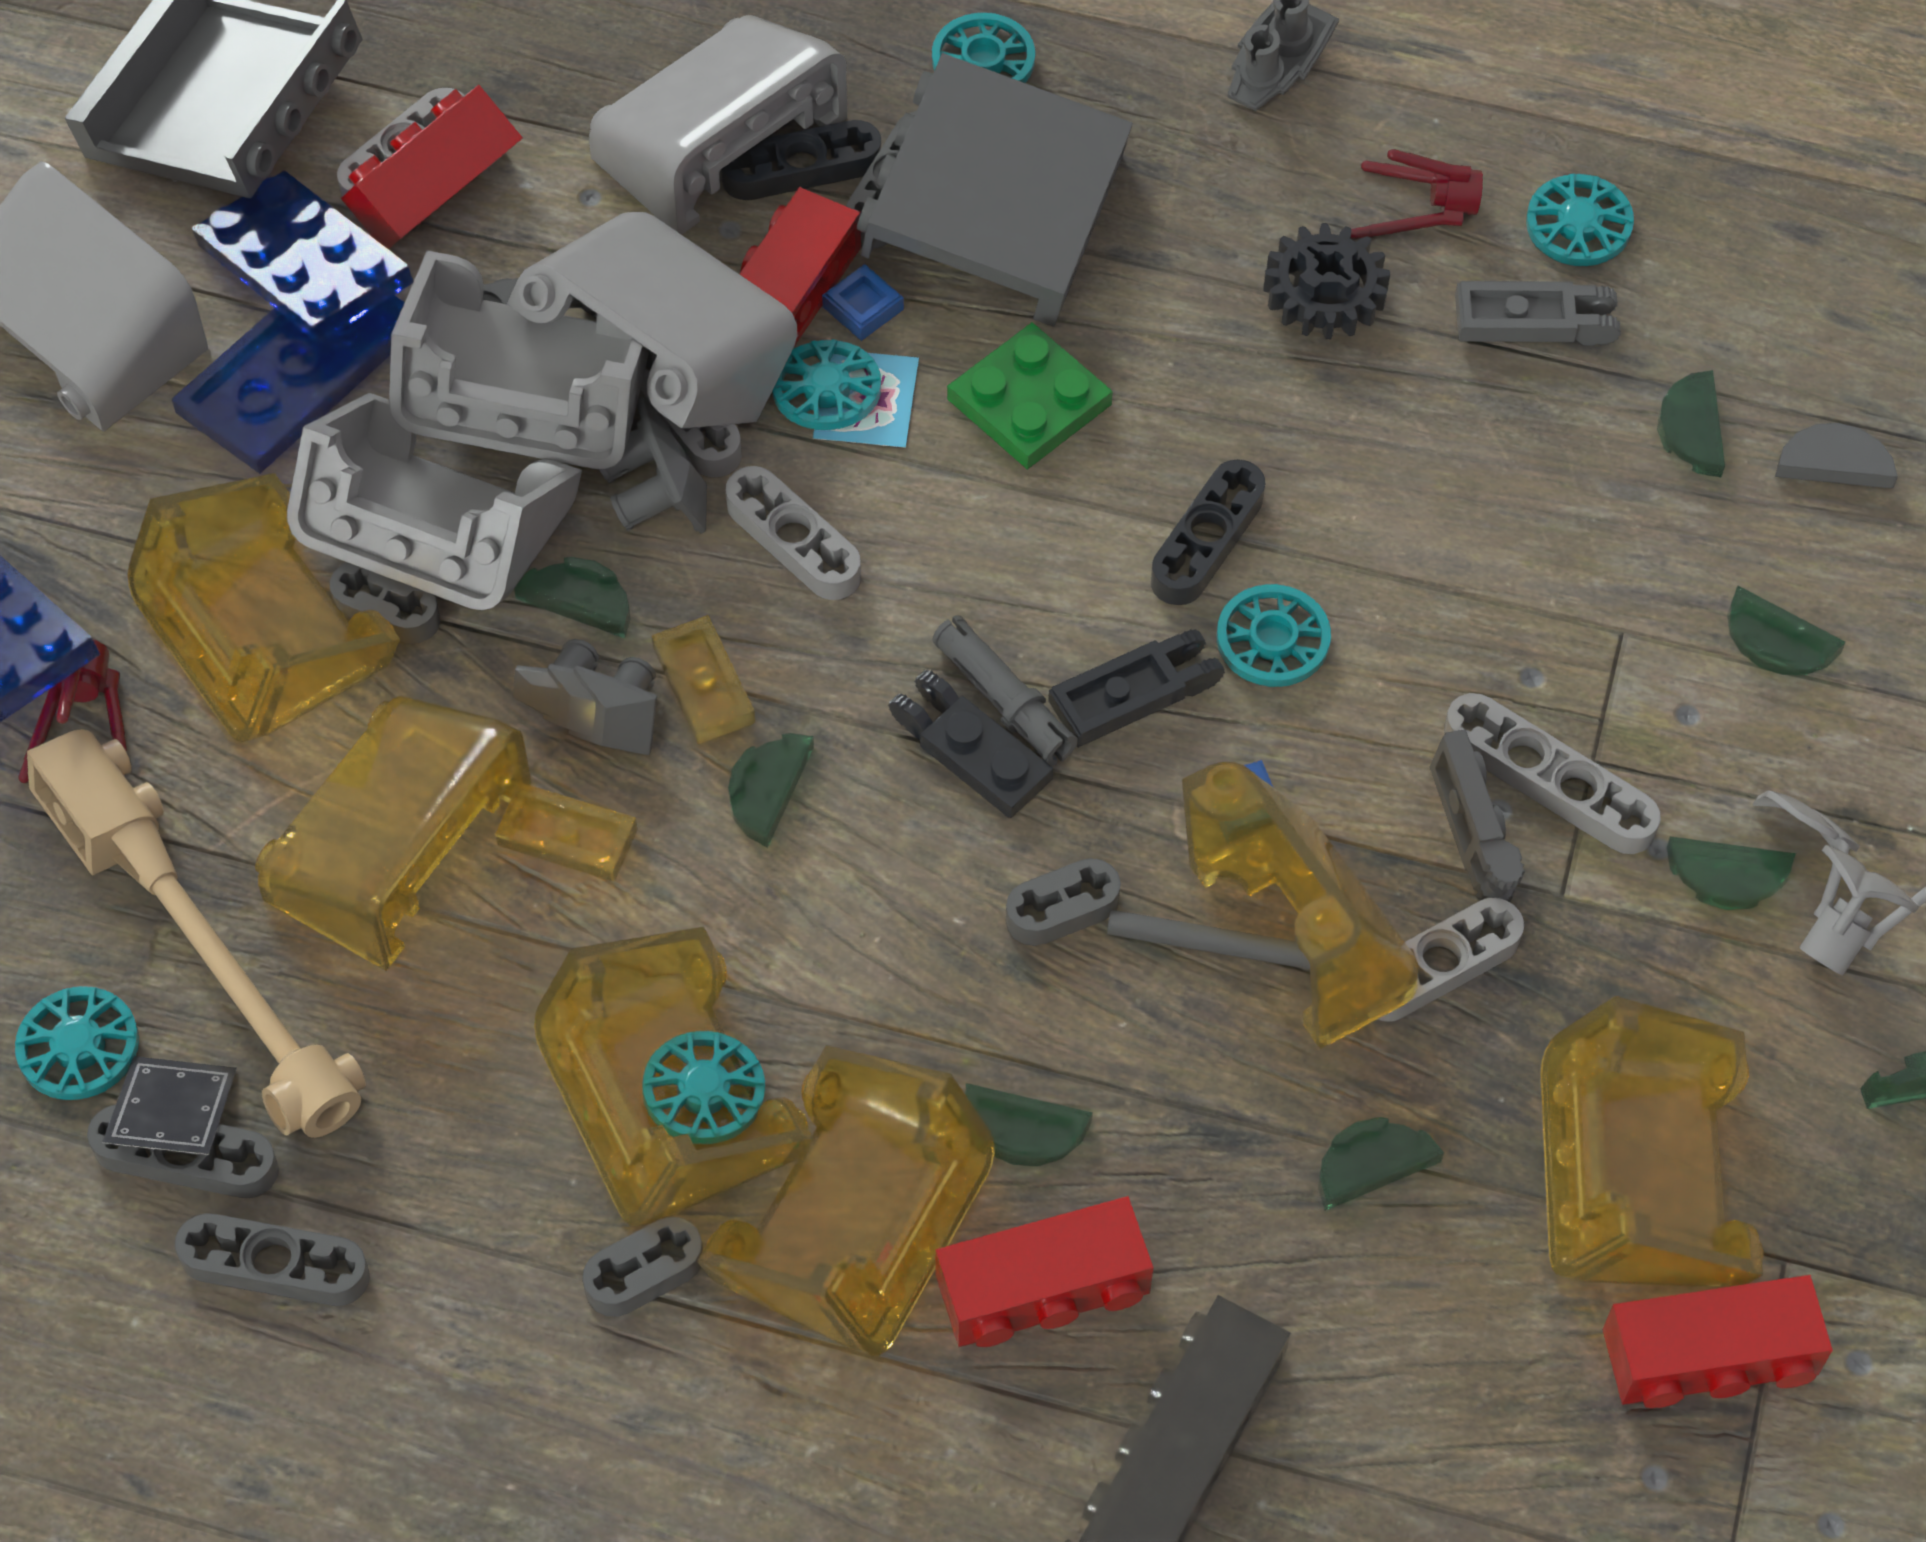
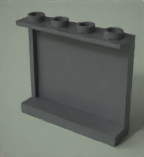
[65,0,363,199]
[857,53,1133,327]

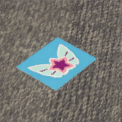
[812,353,919,448]

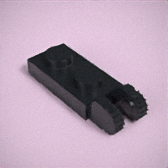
[1048,629,1226,748]
[888,669,1054,818]

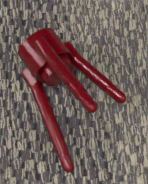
[1351,149,1483,240]
[18,638,127,784]

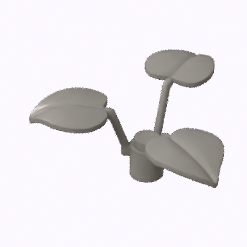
[1753,790,1926,976]

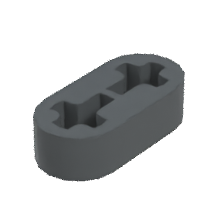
[329,562,440,644]
[1005,858,1121,946]
[582,1217,703,1317]

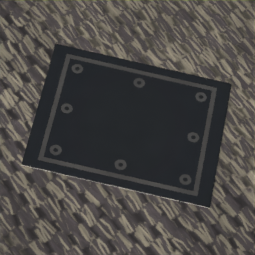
[102,1056,237,1155]

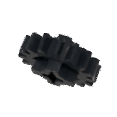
[1263,223,1390,340]

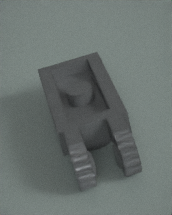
[1455,281,1621,346]
[1430,729,1525,902]

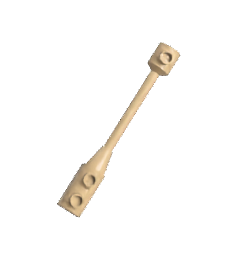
[27,729,366,1138]

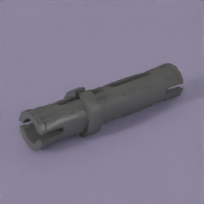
[932,615,1078,766]

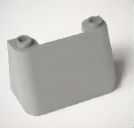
[589,15,847,235]
[0,161,209,432]
[507,212,797,428]
[389,251,650,469]
[287,393,582,611]

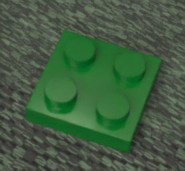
[947,322,1113,470]

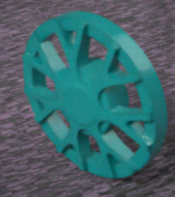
[932,13,1035,83]
[1526,174,1634,266]
[772,339,881,430]
[1216,584,1331,687]
[15,986,139,1100]
[642,1031,765,1144]

